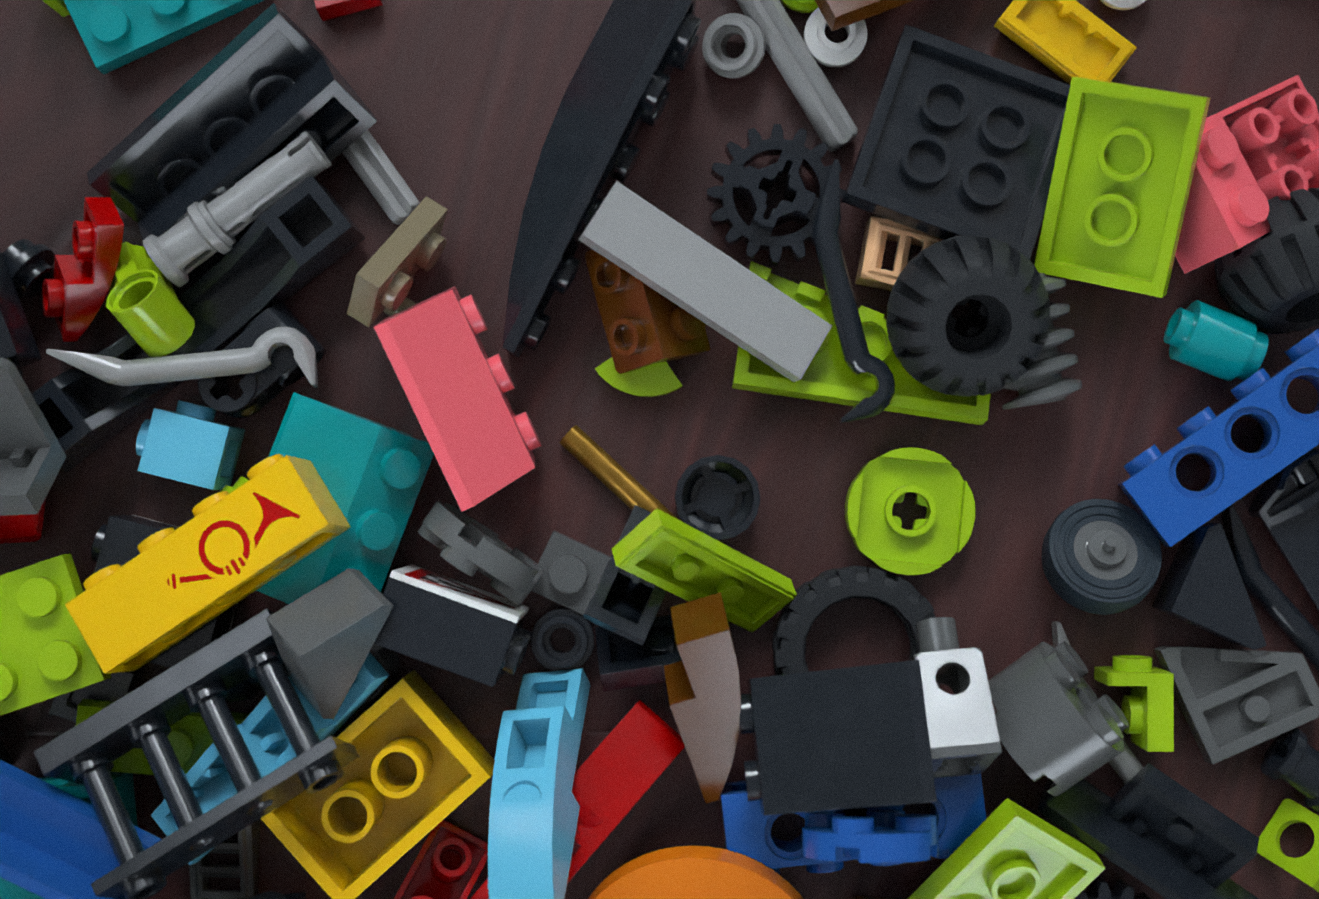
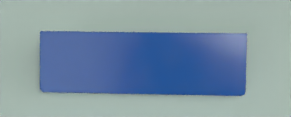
[0,760,162,899]

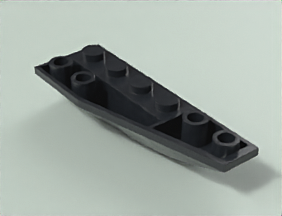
[502,0,701,358]

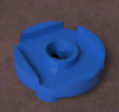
[802,809,939,863]

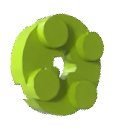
[845,447,975,575]

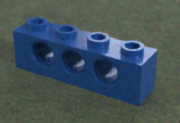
[1118,329,1319,547]
[720,774,986,875]

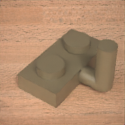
[347,196,448,327]

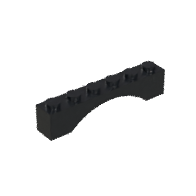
[32,175,366,472]

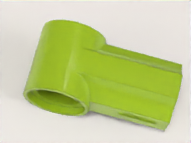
[106,241,195,357]

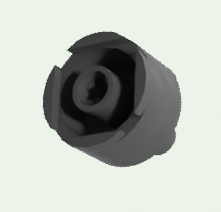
[988,641,1129,796]

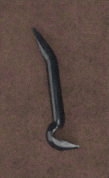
[813,160,895,423]
[1222,505,1319,671]

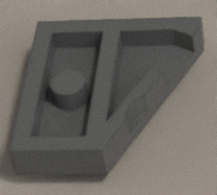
[1154,645,1319,764]

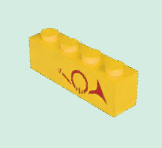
[65,454,351,674]

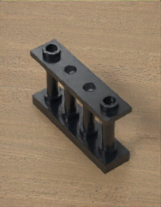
[34,609,360,899]

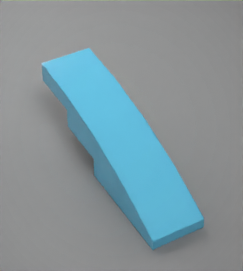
[151,652,389,865]

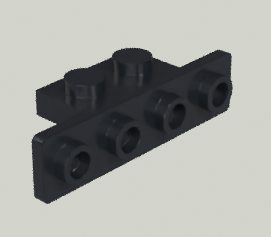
[1038,763,1259,899]

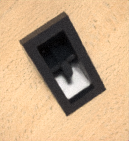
[582,505,667,645]
[1152,522,1267,650]

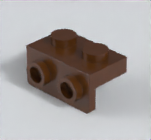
[585,249,711,374]

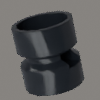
[674,455,761,540]

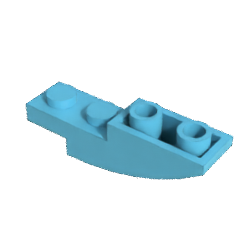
[488,668,590,899]

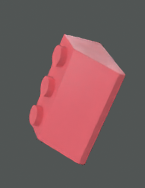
[374,287,542,512]

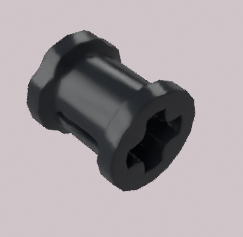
[1260,728,1319,812]

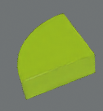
[595,357,683,397]

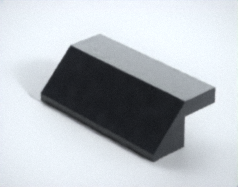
[87,3,377,286]

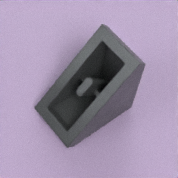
[266,568,394,719]

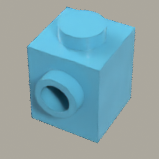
[136,400,245,490]

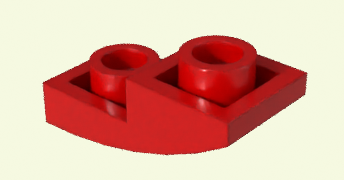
[42,197,124,342]

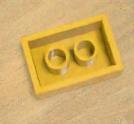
[260,669,495,899]

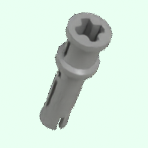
[143,131,332,287]

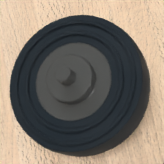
[1041,499,1162,615]

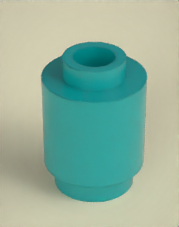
[1164,300,1269,381]

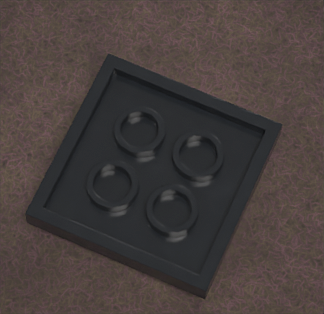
[841,24,1070,260]

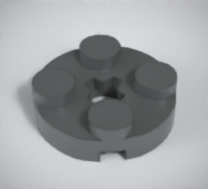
[418,500,545,605]

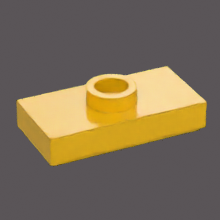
[994,0,1137,85]

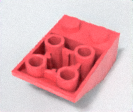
[1175,75,1319,274]

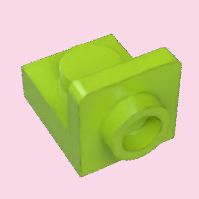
[1094,655,1174,752]

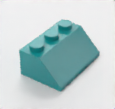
[256,392,434,604]

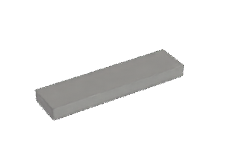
[578,181,832,382]

